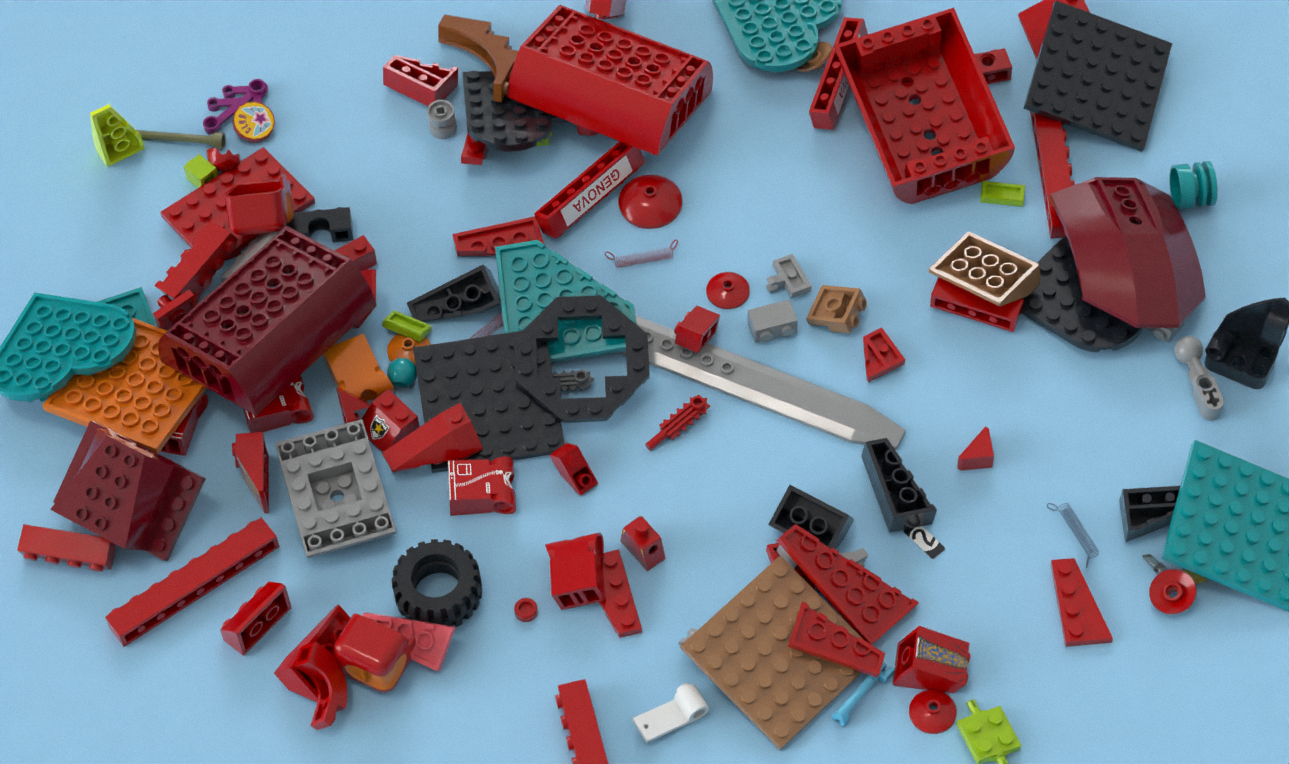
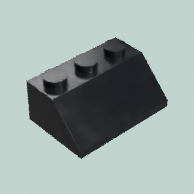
[768,485,854,549]

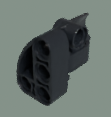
[1204,297,1289,389]

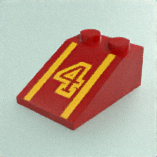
[232,432,269,514]

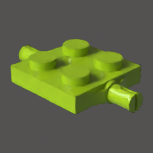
[956,699,1022,764]

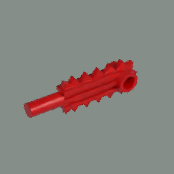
[645,394,710,451]

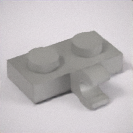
[766,254,812,298]

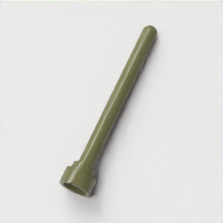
[136,130,226,149]

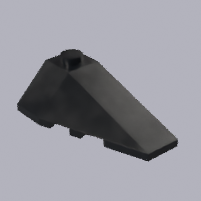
[407,264,501,322]

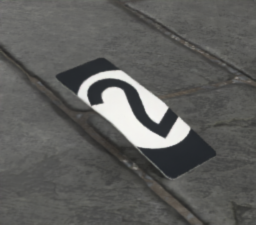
[904,526,945,559]

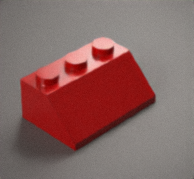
[220,581,292,656]

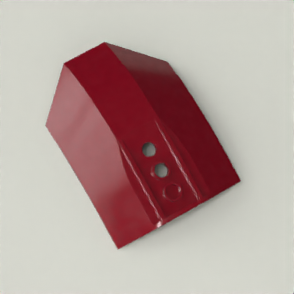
[1049,177,1206,329]

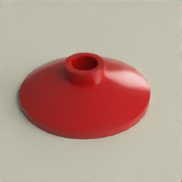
[706,272,750,309]
[1149,569,1196,615]
[909,690,957,734]

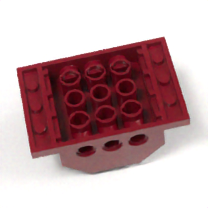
[50,420,206,561]

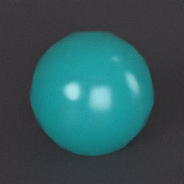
[387,358,417,387]

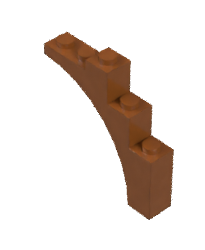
[438,14,518,102]

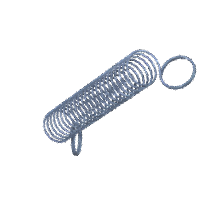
[1047,503,1099,568]

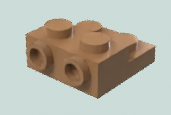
[806,285,867,334]

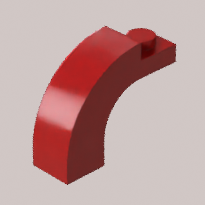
[294,641,347,730]

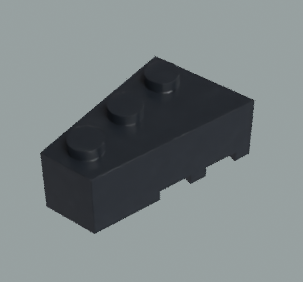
[1119,486,1180,542]

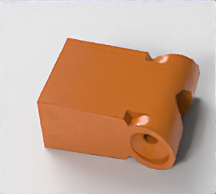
[323,333,394,401]

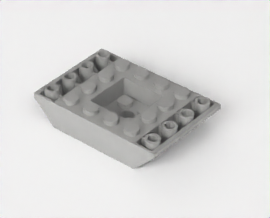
[275,419,396,558]

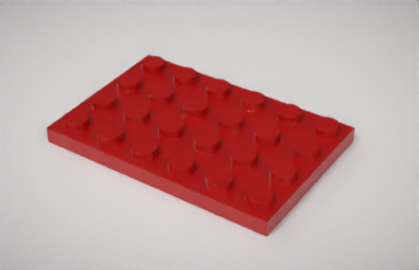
[160,147,315,261]

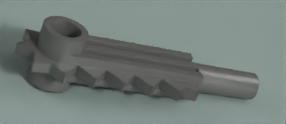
[553,369,594,393]

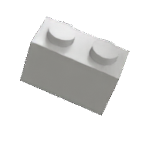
[748,299,798,343]

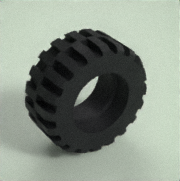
[392,539,482,627]

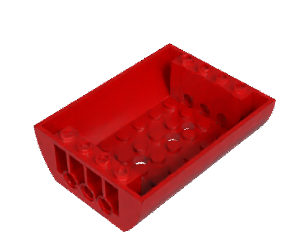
[507,5,713,156]
[834,8,1015,204]

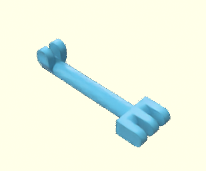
[832,662,895,727]

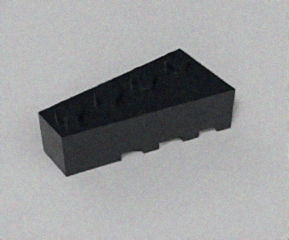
[861,438,937,533]

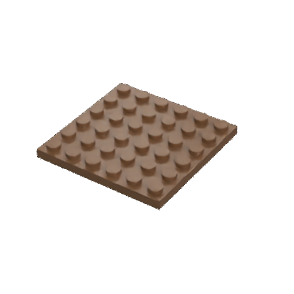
[680,556,864,750]

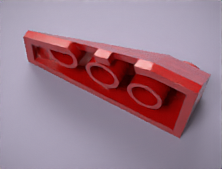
[382,403,483,473]
[274,605,350,702]

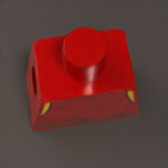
[621,516,665,572]

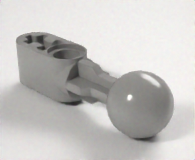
[1174,336,1224,421]

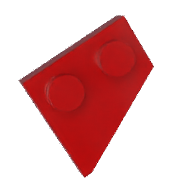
[863,327,905,382]

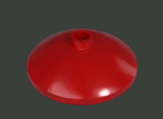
[618,175,682,229]

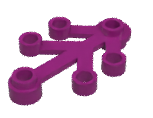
[203,79,268,135]

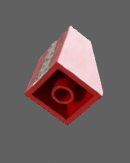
[893,626,970,693]

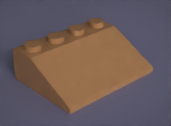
[929,231,1040,306]

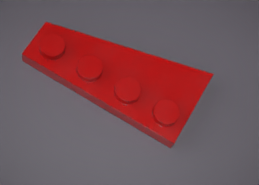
[452,216,544,256]
[598,549,642,638]
[1051,558,1113,647]
[787,601,885,678]

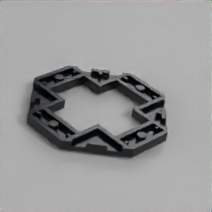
[514,295,650,423]

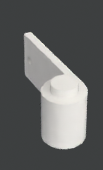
[633,683,709,743]

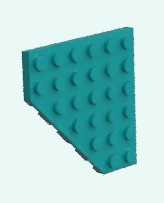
[495,240,637,363]

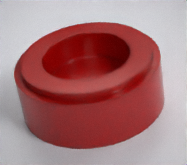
[514,598,538,622]

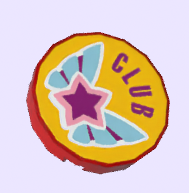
[232,101,275,143]

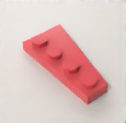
[362,612,456,671]

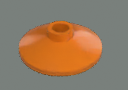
[387,333,431,366]

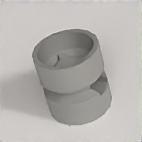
[427,100,457,139]

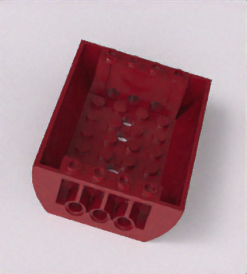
[158,226,377,415]

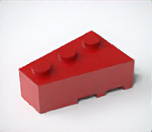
[383,55,458,107]

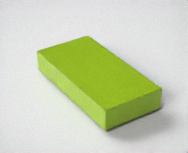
[980,181,1025,207]
[382,310,432,342]

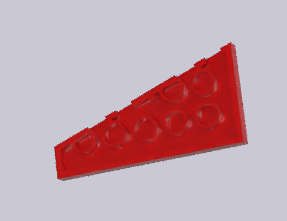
[776,524,920,645]

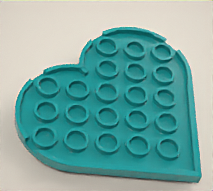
[712,0,842,73]
[0,292,137,402]

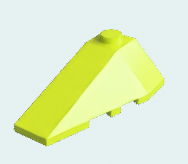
[90,104,145,167]

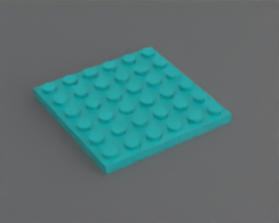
[1161,440,1289,612]

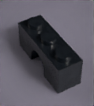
[286,207,354,242]

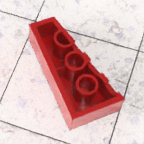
[585,0,626,20]
[154,221,238,303]

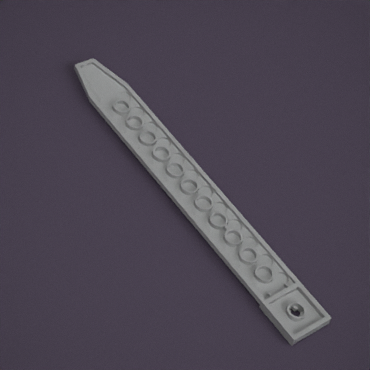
[619,316,905,450]

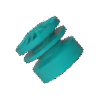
[1169,161,1218,210]

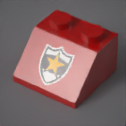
[362,389,420,452]

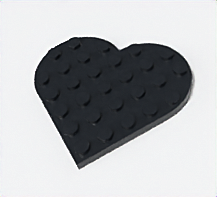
[463,71,569,152]
[1021,236,1143,352]

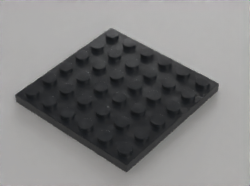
[1023,0,1172,152]
[413,331,564,473]

